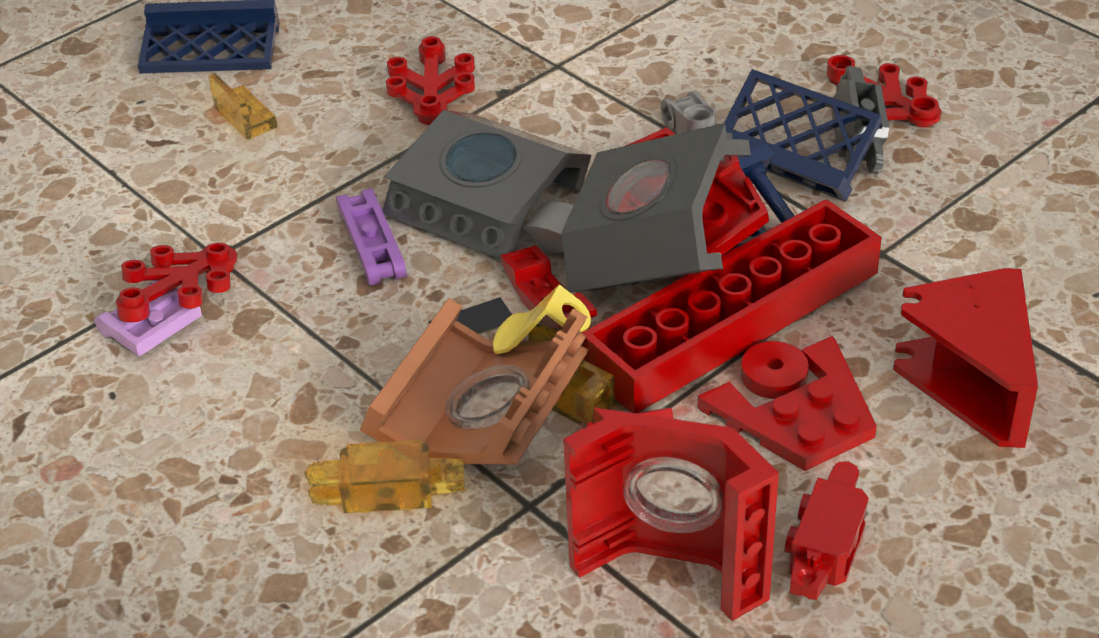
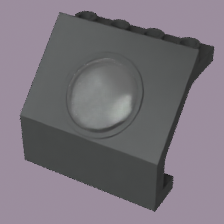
[561,123,751,293]

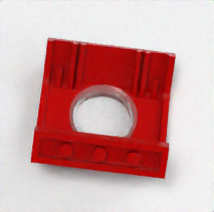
[563,407,779,621]

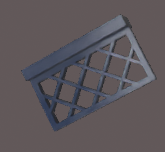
[138,0,280,74]
[724,69,883,202]

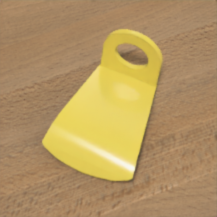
[493,284,591,354]

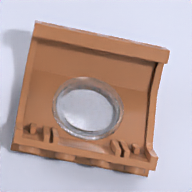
[360,298,589,465]

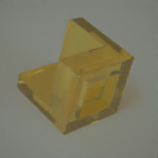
[552,360,615,425]

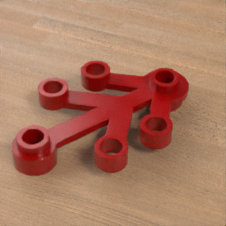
[386,36,475,125]
[827,55,942,127]
[116,243,237,323]

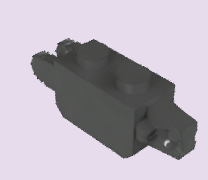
[831,66,889,175]

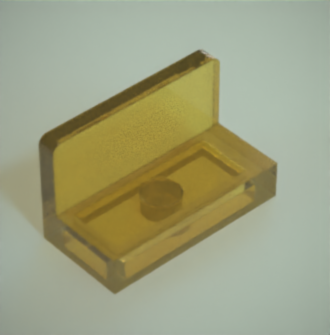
[208,73,278,140]

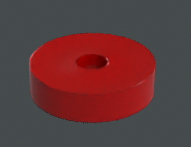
[741,341,809,399]

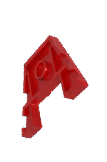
[610,156,769,256]
[698,336,877,471]

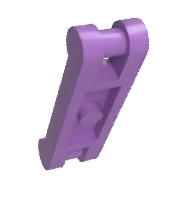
[336,188,407,286]

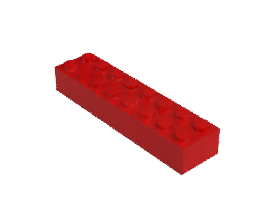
[581,199,882,413]

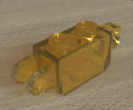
[304,440,465,513]

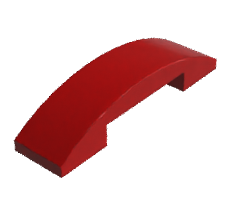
[500,245,597,329]

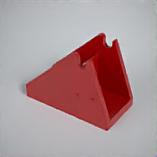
[893,268,1038,448]

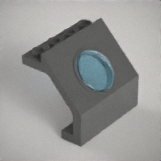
[382,110,592,259]

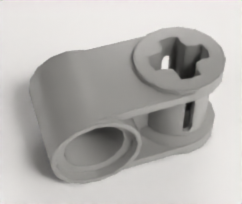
[660,90,715,134]

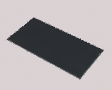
[428,297,512,334]

